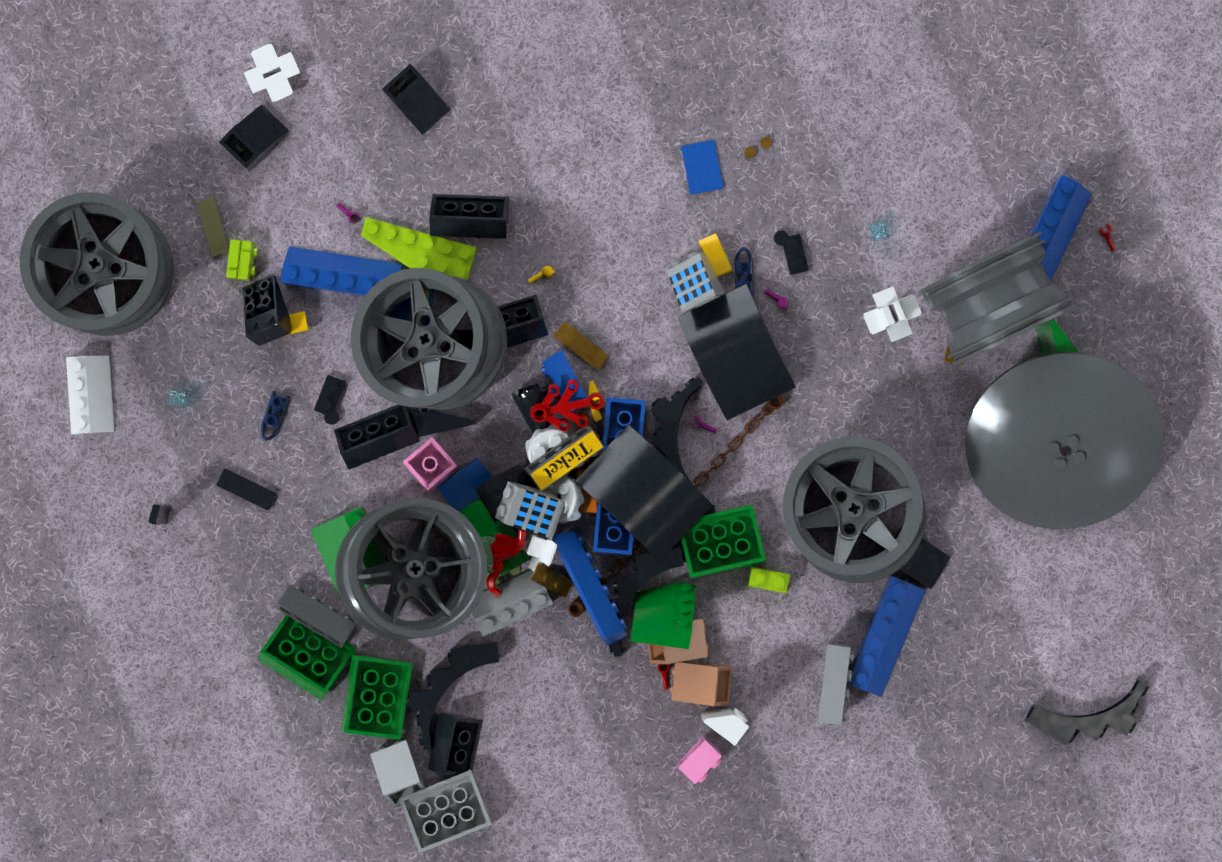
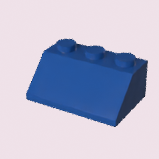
[541,350,587,412]

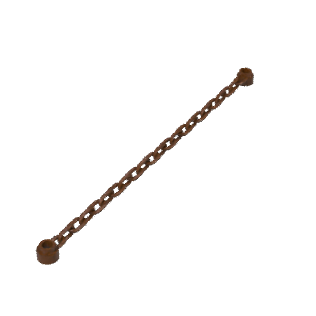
[568,396,783,617]

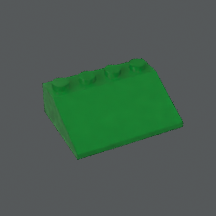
[1036,319,1079,355]
[459,499,532,580]
[681,505,766,580]
[311,507,387,599]
[631,583,696,650]
[257,615,356,701]
[340,653,412,740]

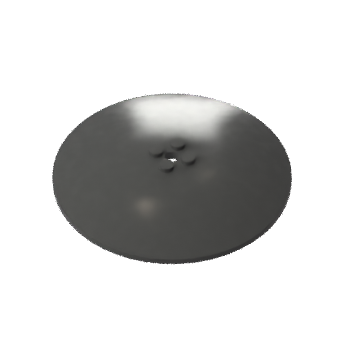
[965,352,1164,529]

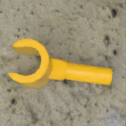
[528,266,555,283]

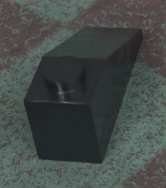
[413,408,476,437]

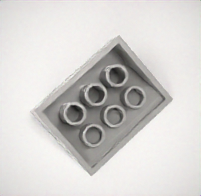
[399,770,494,854]

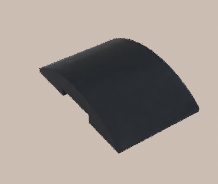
[678,284,796,421]
[575,425,712,561]

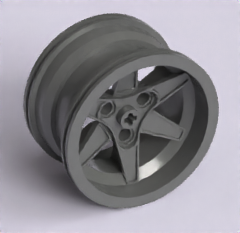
[20,192,174,336]
[916,231,1078,366]
[351,268,507,410]
[783,437,926,583]
[335,498,487,640]

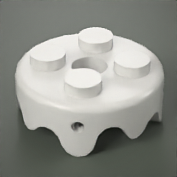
[525,424,570,464]
[545,476,585,524]

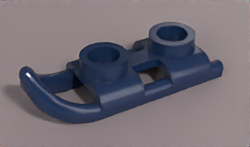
[734,247,754,297]
[261,391,290,441]

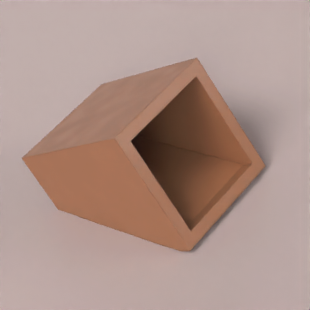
[648,619,709,664]
[670,661,732,706]

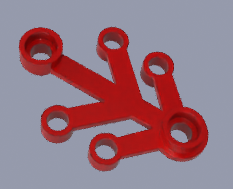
[530,379,604,432]

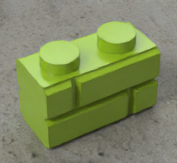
[226,239,258,282]
[747,566,790,593]

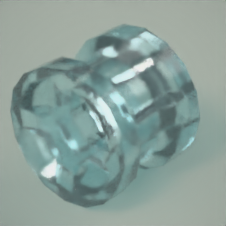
[868,222,890,241]
[169,388,189,409]

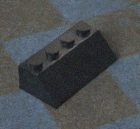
[429,194,509,239]
[334,405,420,470]

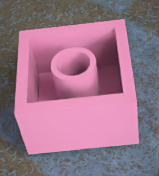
[403,437,458,494]
[677,736,722,784]

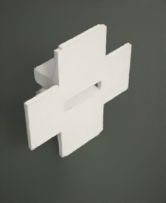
[244,44,300,102]
[864,286,922,342]
[522,529,557,572]

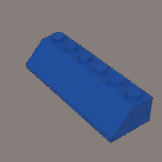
[1030,175,1092,282]
[281,246,403,297]
[552,531,628,646]
[847,576,925,697]

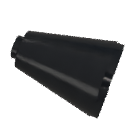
[511,383,551,434]

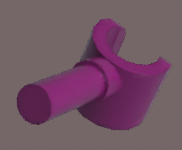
[336,203,360,224]
[764,289,789,310]
[691,416,717,433]

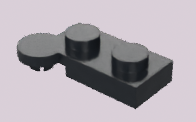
[774,230,809,275]
[314,375,346,425]

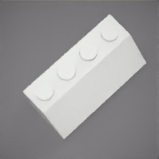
[66,356,115,435]
[700,708,749,746]

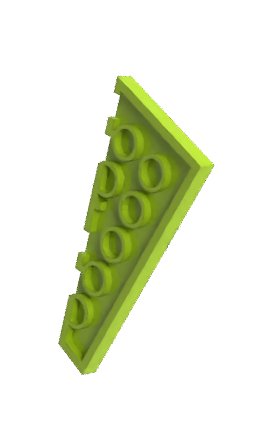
[361,217,477,298]

